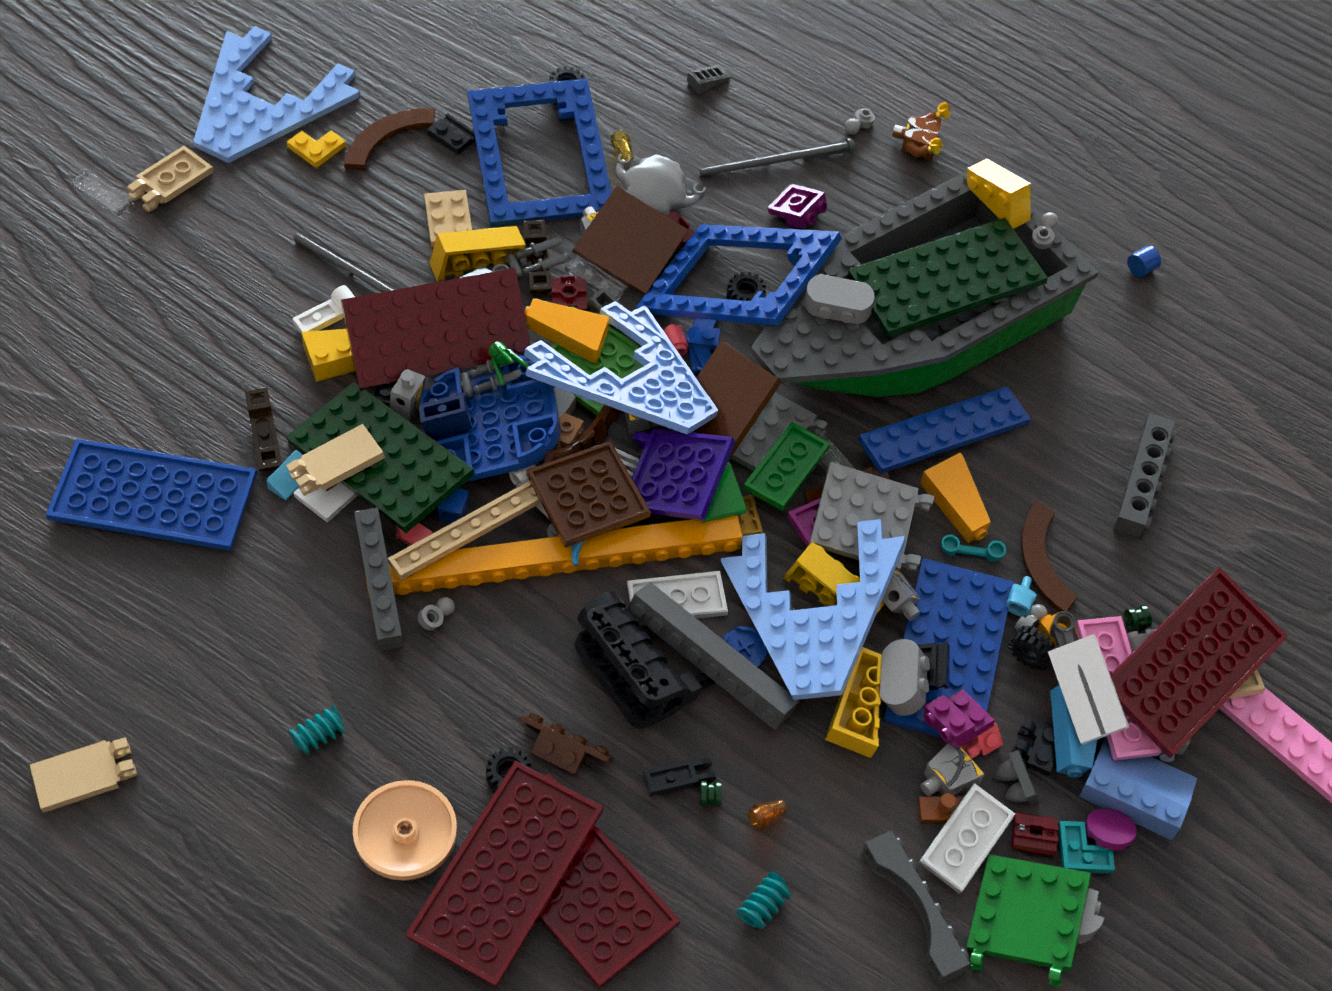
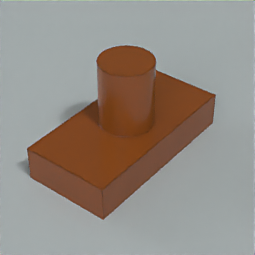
[918,793,964,824]

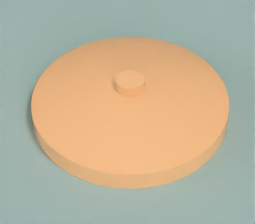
[353,780,457,880]

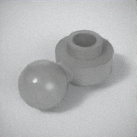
[844,109,875,135]
[1031,212,1059,249]
[418,597,455,631]
[1014,604,1048,632]

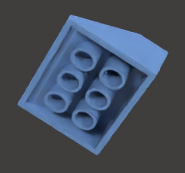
[1079,736,1197,840]

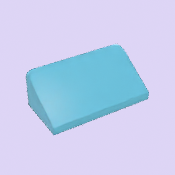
[267,450,302,500]

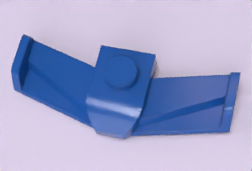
[686,319,720,376]

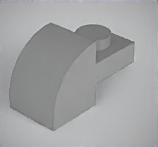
[1077,888,1104,944]

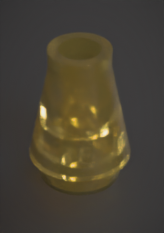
[611,130,634,161]

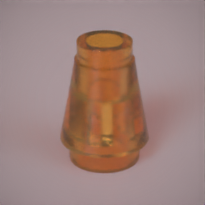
[748,799,787,829]

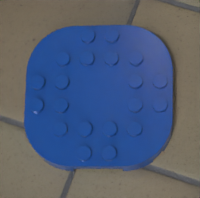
[419,355,561,481]

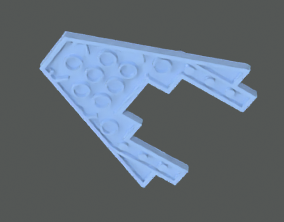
[193,26,360,163]
[524,302,718,434]
[721,519,906,700]

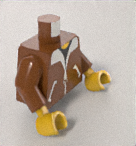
[892,102,950,161]

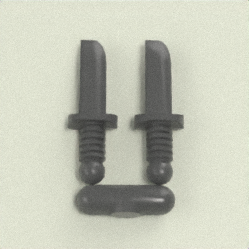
[506,237,569,279]
[460,354,522,398]

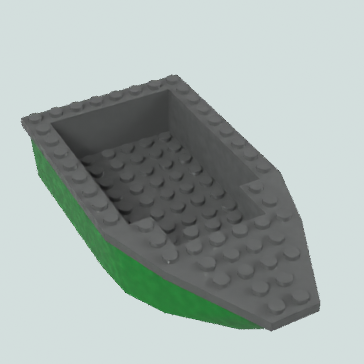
[750,171,1099,397]

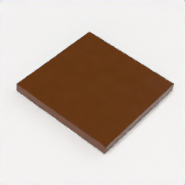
[572,186,688,296]
[694,340,782,458]
[526,441,651,548]

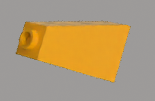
[524,298,609,364]
[920,453,991,544]

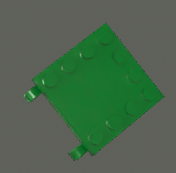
[967,854,1091,988]

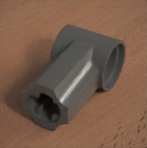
[1049,611,1078,648]

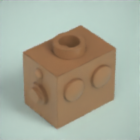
[553,413,584,450]

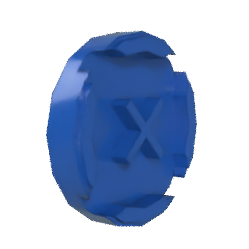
[723,626,768,668]

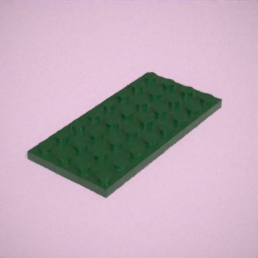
[848,218,1048,337]
[286,382,475,533]

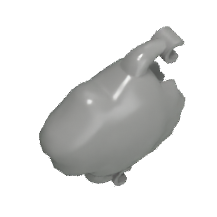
[616,154,706,216]

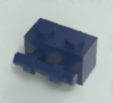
[419,392,473,439]

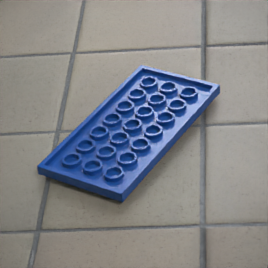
[46,439,257,551]
[883,558,1014,737]

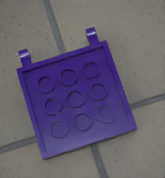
[632,429,736,521]

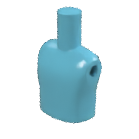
[1006,576,1037,617]

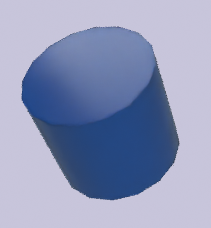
[1127,246,1161,278]

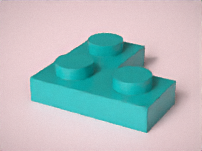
[1058,821,1115,874]

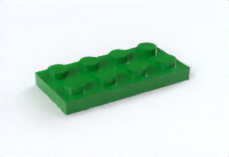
[743,422,830,511]

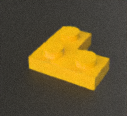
[287,130,346,168]

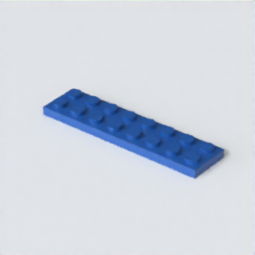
[858,386,1031,474]

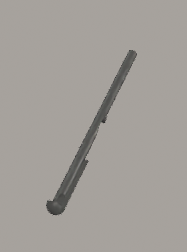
[699,138,856,177]
[294,233,394,292]

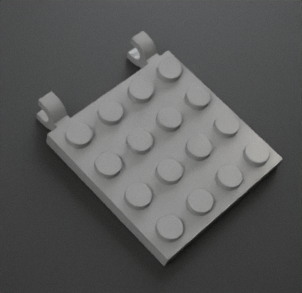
[694,392,828,472]
[809,462,934,572]

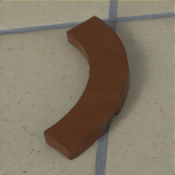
[344,108,435,170]
[543,405,622,464]
[1021,500,1078,612]

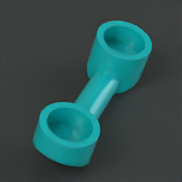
[940,535,1006,562]

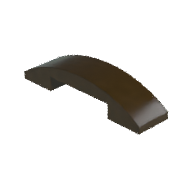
[523,220,552,292]
[245,387,282,471]

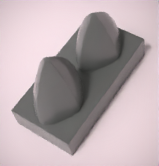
[992,750,1040,805]

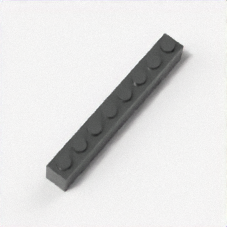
[627,582,799,730]

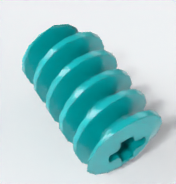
[288,704,345,755]
[736,872,791,929]

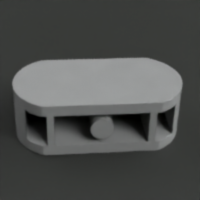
[805,274,874,324]
[880,639,930,716]

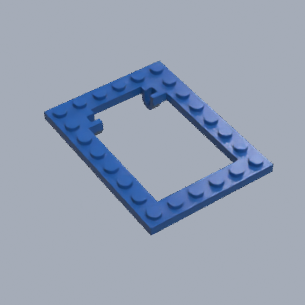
[467,79,612,227]
[636,224,842,326]

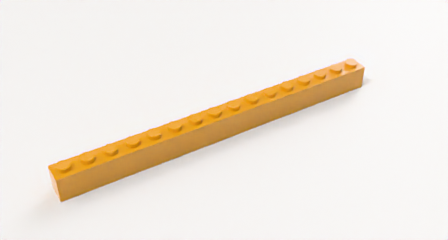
[366,515,743,598]

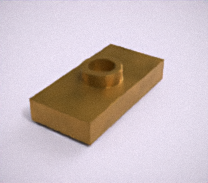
[737,495,763,536]

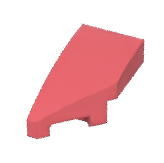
[395,523,433,546]

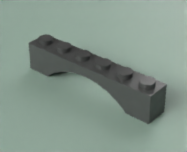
[354,508,403,651]
[862,830,970,986]

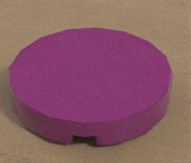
[1085,808,1137,850]

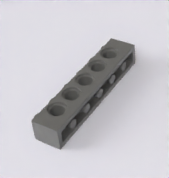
[1113,413,1176,537]

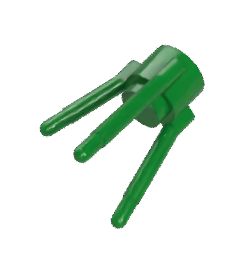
[489,342,530,386]

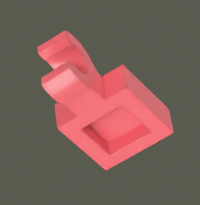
[961,722,1004,758]

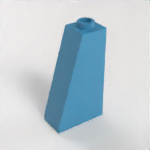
[1050,685,1097,778]

